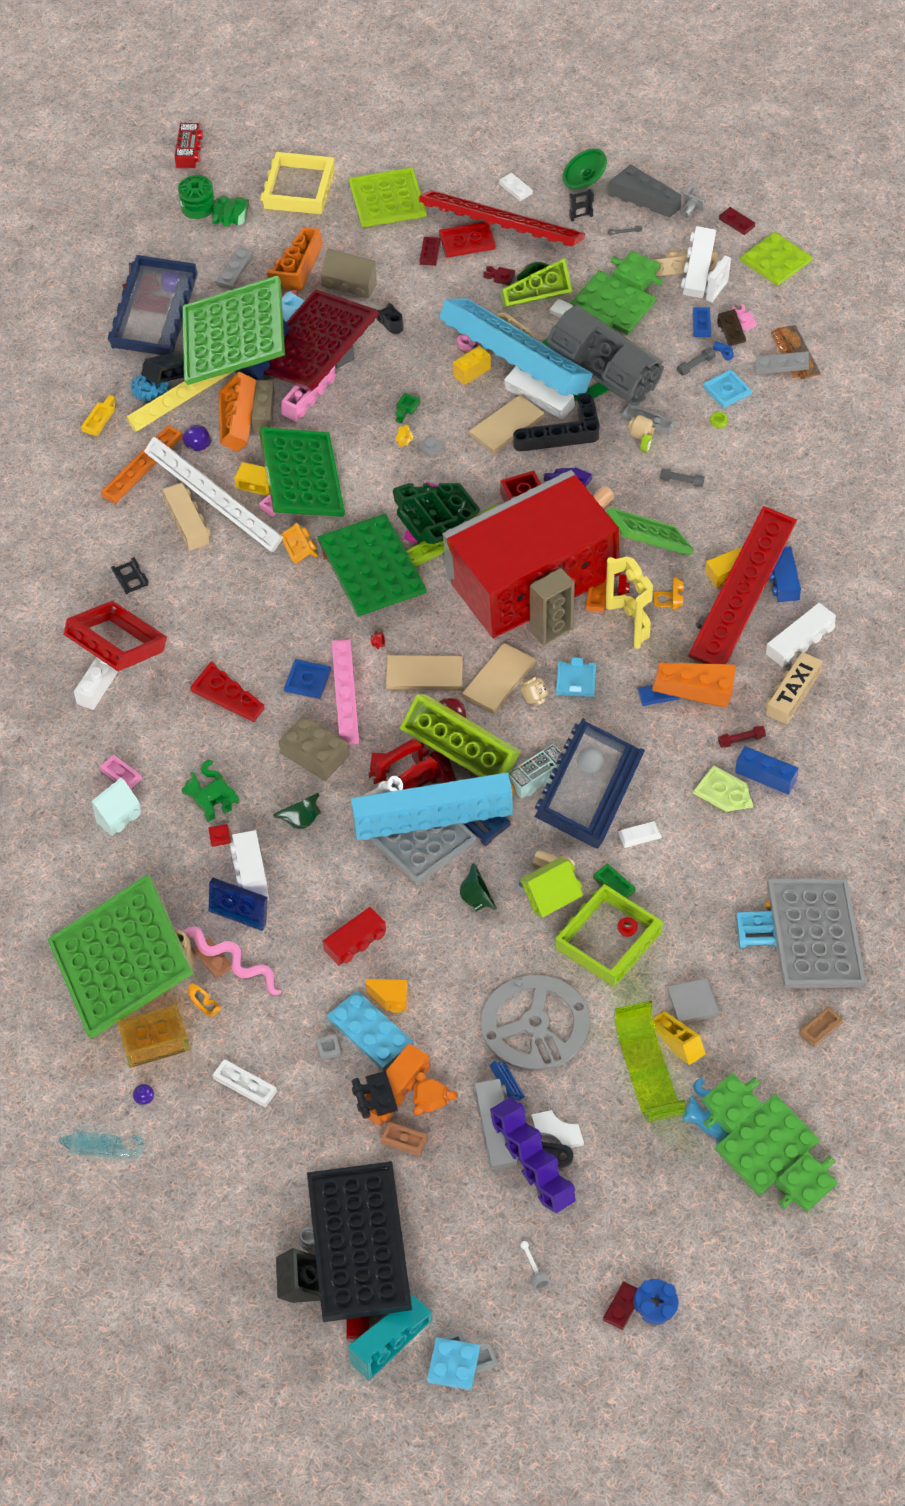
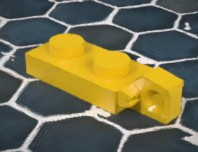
[81,395,117,437]

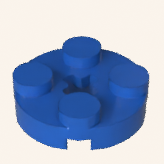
[633,1279,679,1325]

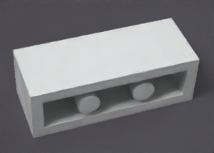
[74,657,118,710]

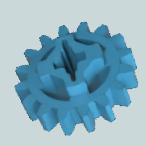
[131,372,169,402]

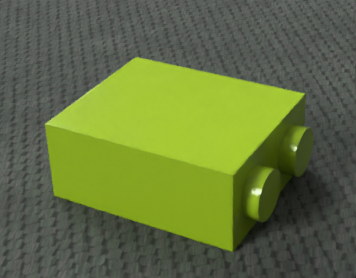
[520,857,583,918]

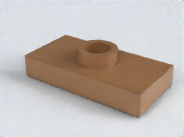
[799,1006,843,1048]

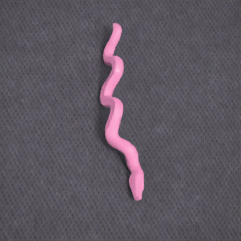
[174,926,281,996]

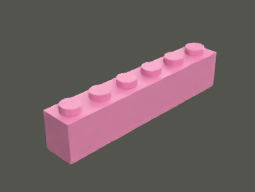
[332,639,359,745]

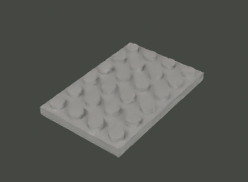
[767,879,866,988]

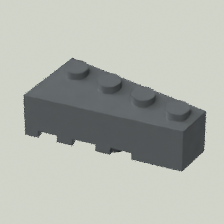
[608,164,681,217]

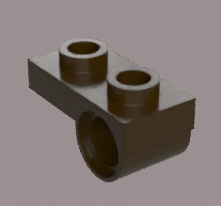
[717,309,746,346]

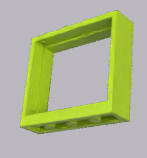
[555,884,663,987]

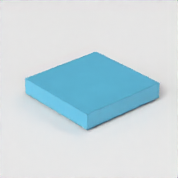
[702,369,752,408]

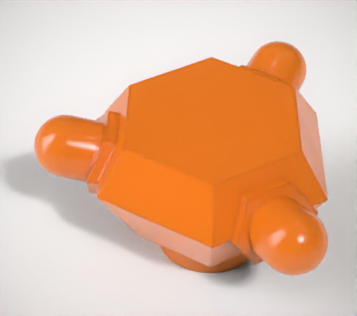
[413,1072,458,1116]

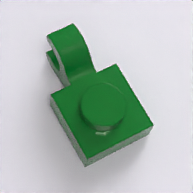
[395,393,420,423]

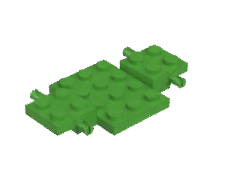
[563,251,663,335]
[701,1072,838,1213]

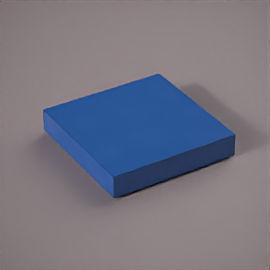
[284,659,332,699]

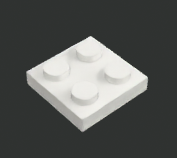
[705,256,731,302]

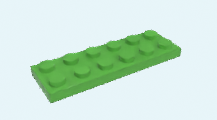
[606,507,694,555]

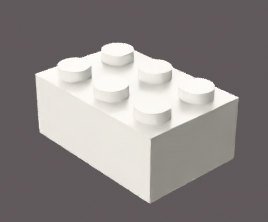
[230,830,269,905]

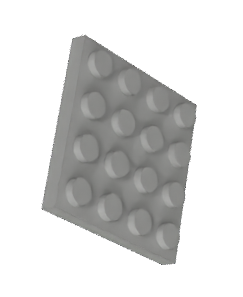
[369,823,477,886]

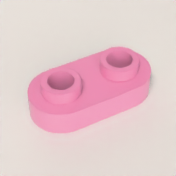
[457,334,489,353]

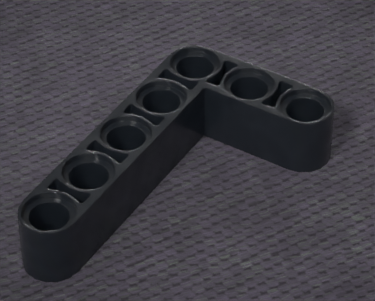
[513,394,600,451]

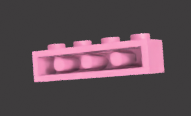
[281,366,336,422]

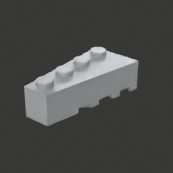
[473,1079,518,1171]

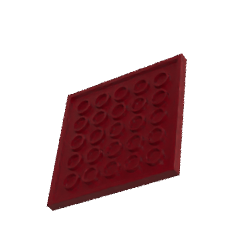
[263,289,379,392]

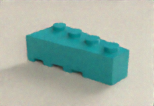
[348,1295,432,1381]

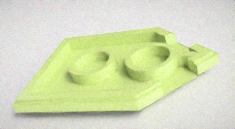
[693,765,753,812]

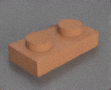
[193,937,232,979]
[380,1122,428,1157]

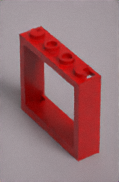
[63,600,167,672]

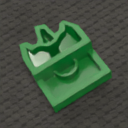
[212,196,249,227]

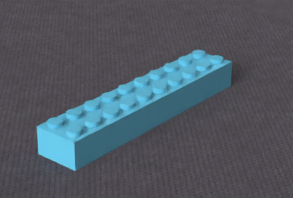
[439,298,593,396]

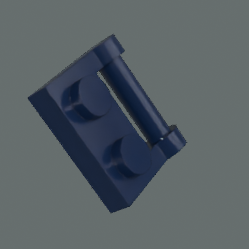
[462,817,511,846]

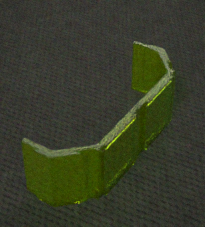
[614,1000,686,1123]

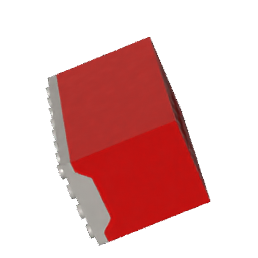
[443,470,620,639]

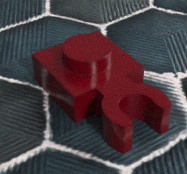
[483,266,515,286]

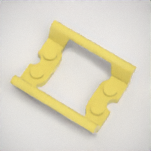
[606,556,653,649]

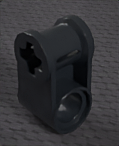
[376,303,404,334]

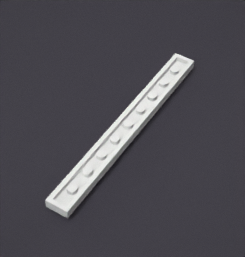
[144,437,284,552]

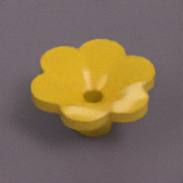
[396,425,413,447]

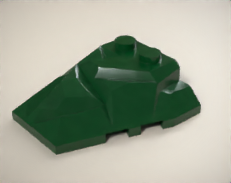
[393,483,480,544]

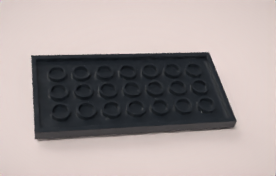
[307,1161,412,1322]

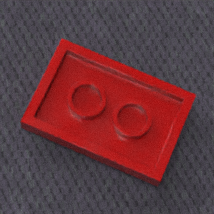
[439,222,495,258]

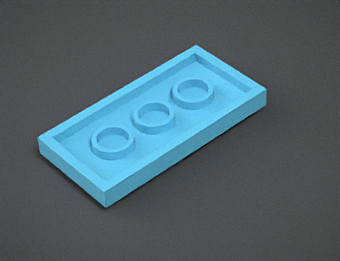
[327,990,414,1071]

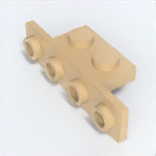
[651,248,718,276]

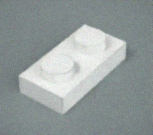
[499,173,533,201]

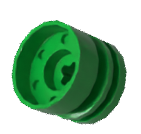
[178,175,215,219]

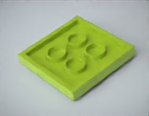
[740,232,812,286]

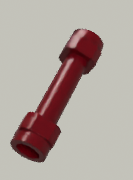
[718,725,766,748]

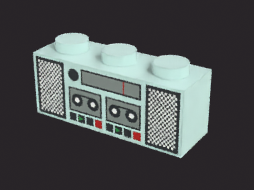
[508,744,568,799]

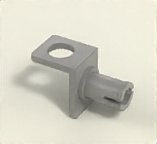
[680,180,704,218]

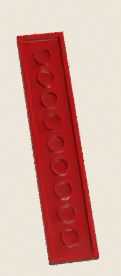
[419,190,585,247]
[688,506,797,664]

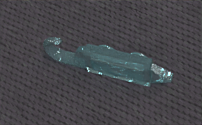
[59,1131,144,1158]

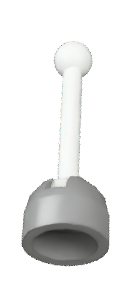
[520,1241,551,1290]

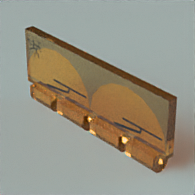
[771,325,821,379]

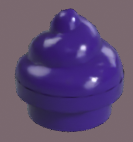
[133,1084,154,1105]

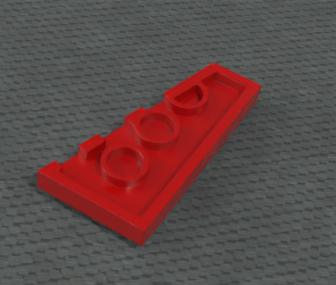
[190,661,265,722]

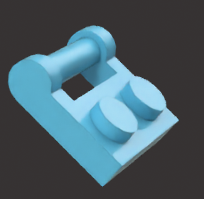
[736,911,777,948]

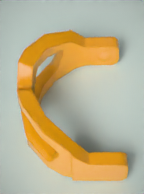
[188,983,222,1017]

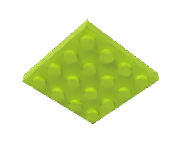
[348,167,427,228]

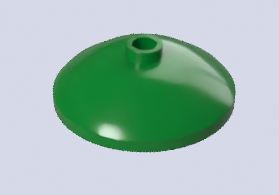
[562,149,607,190]

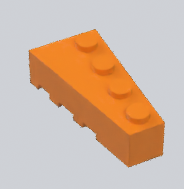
[267,227,323,291]
[218,372,256,452]
[652,663,736,707]

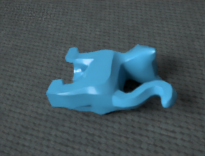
[682,1078,728,1145]

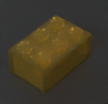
[116,1004,190,1068]

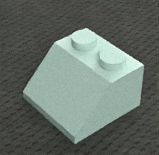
[91,778,141,836]

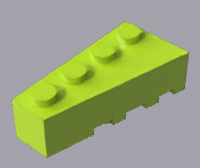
[500,258,573,308]

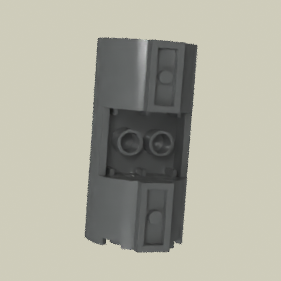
[547,306,664,406]

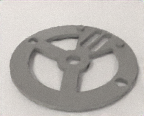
[481,975,590,1070]

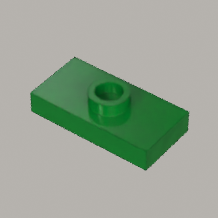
[593,863,636,898]

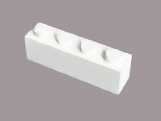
[681,226,716,298]
[504,365,575,420]
[766,603,836,668]

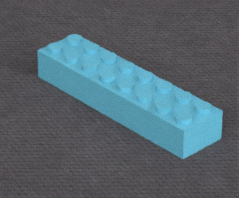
[351,773,513,840]

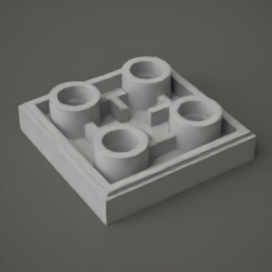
[667,978,719,1024]

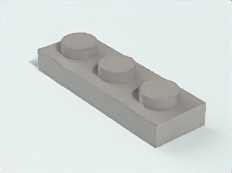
[216,248,253,290]
[756,351,809,374]

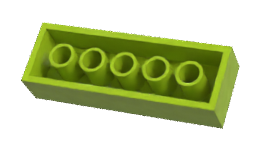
[400,694,521,777]

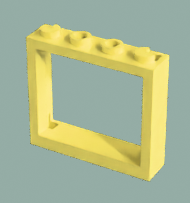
[261,152,335,214]

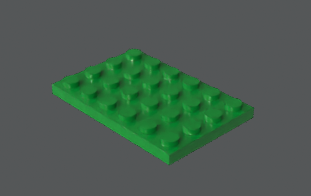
[259,427,345,517]
[317,513,427,617]

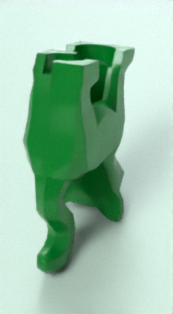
[181,760,239,822]

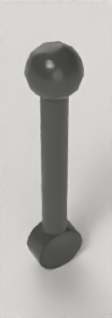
[608,226,642,236]

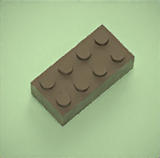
[530,568,575,646]

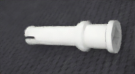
[360,776,403,797]

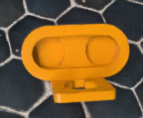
[654,577,683,610]

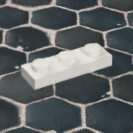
[213,1059,277,1108]

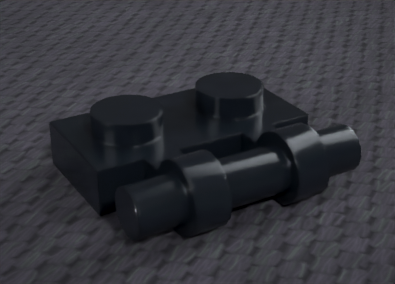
[351,1071,398,1119]

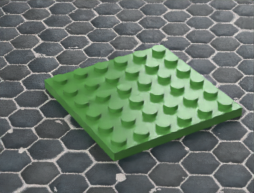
[182,275,285,385]
[47,874,194,1039]

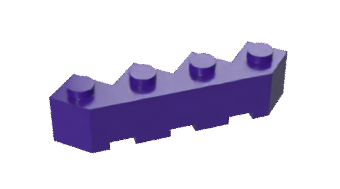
[490,1097,576,1213]

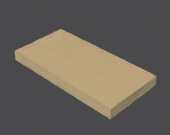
[469,394,545,454]
[462,643,536,714]
[386,655,463,690]

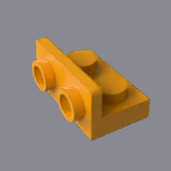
[280,523,318,564]

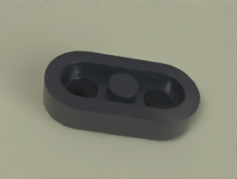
[542,1142,574,1167]

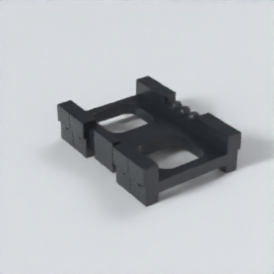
[569,189,594,222]
[111,557,149,595]

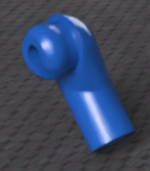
[713,341,734,360]

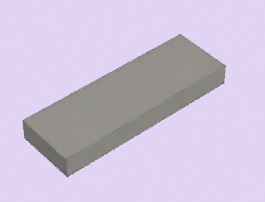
[621,403,676,435]

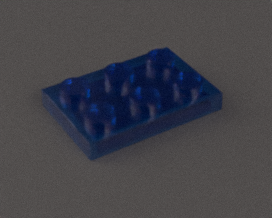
[208,877,268,931]

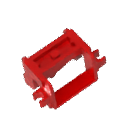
[368,739,437,790]

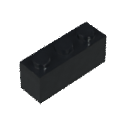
[141,351,184,384]

